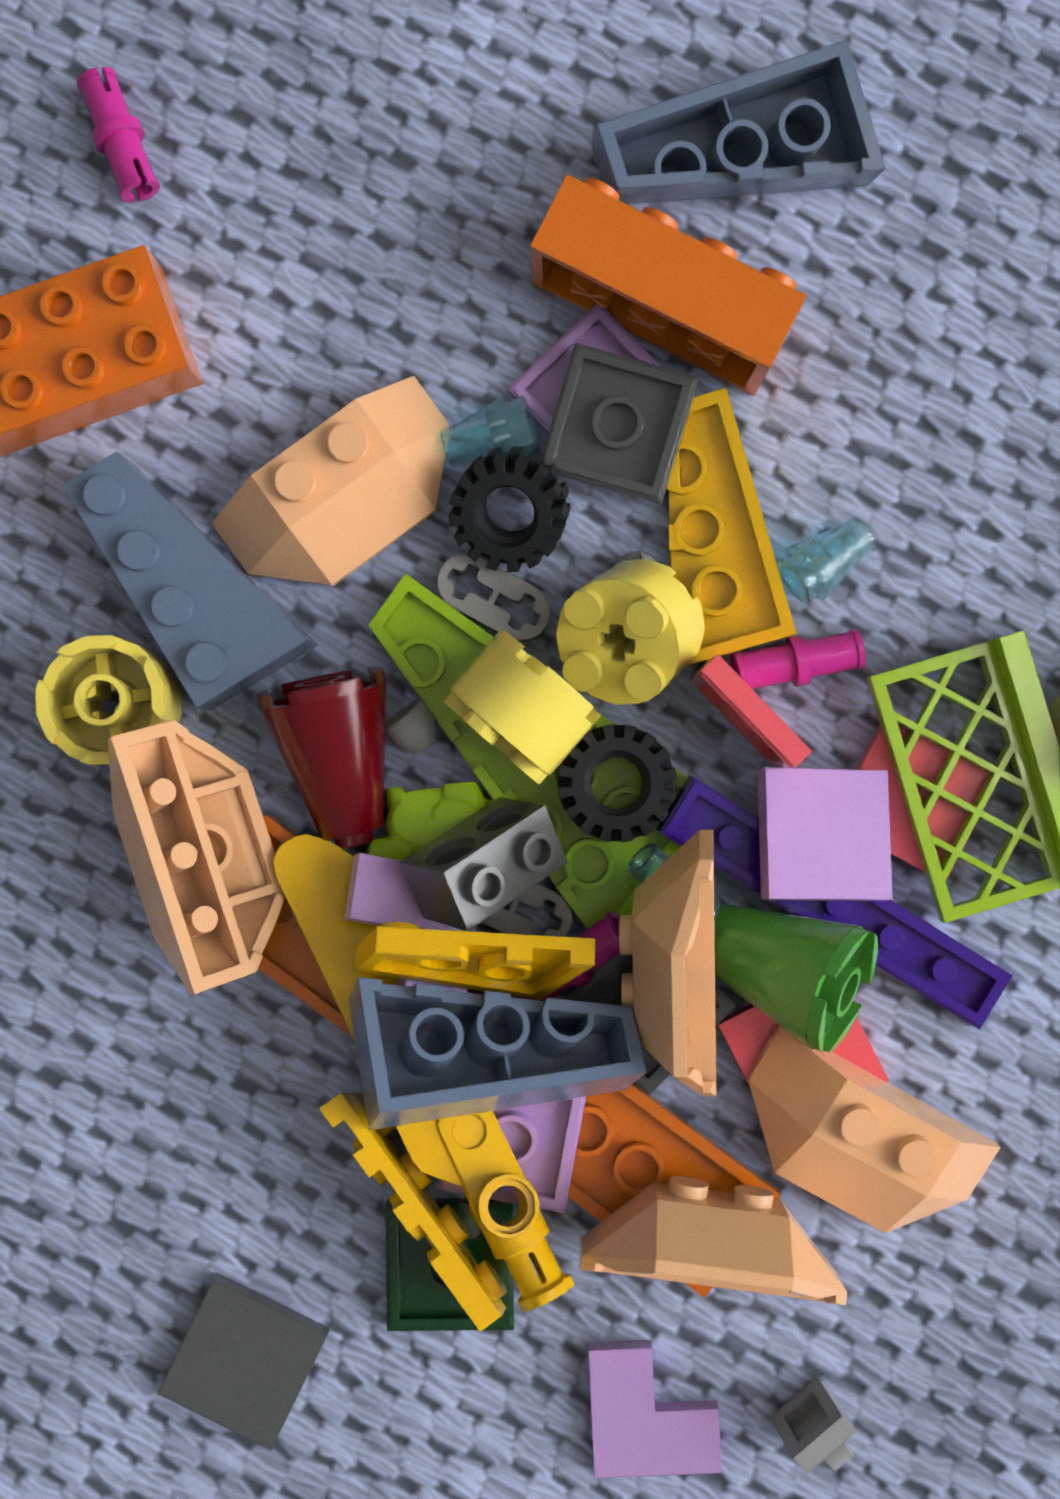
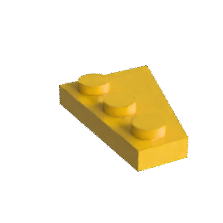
[354,922,595,1000]

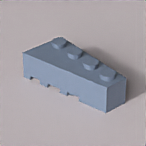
[591,39,886,204]
[61,452,318,710]
[349,977,647,1130]

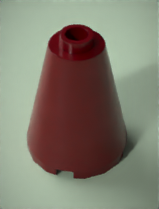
[256,667,386,848]

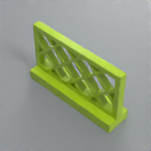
[866,630,1060,923]

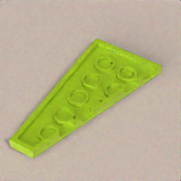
[368,573,688,929]

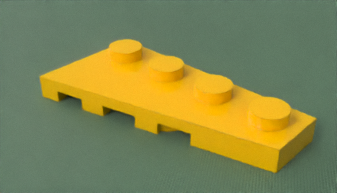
[667,387,797,667]
[319,1092,507,1332]

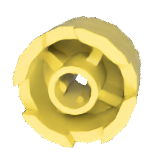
[556,559,705,705]
[443,629,601,785]
[35,635,182,766]

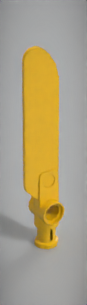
[273,834,575,1312]

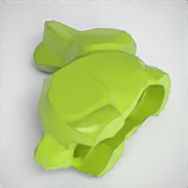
[366,782,494,861]

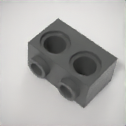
[400,797,568,931]

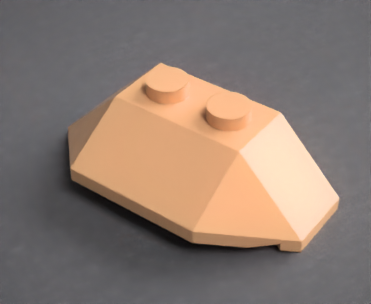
[211,376,451,586]
[108,720,285,995]
[619,830,716,1097]
[748,1024,1001,1233]
[579,1176,847,1306]

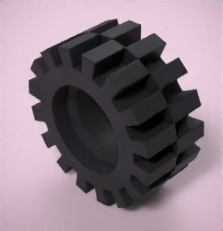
[448,446,570,573]
[558,724,677,843]

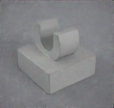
[770,1376,856,1474]

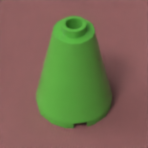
[714,903,878,1053]

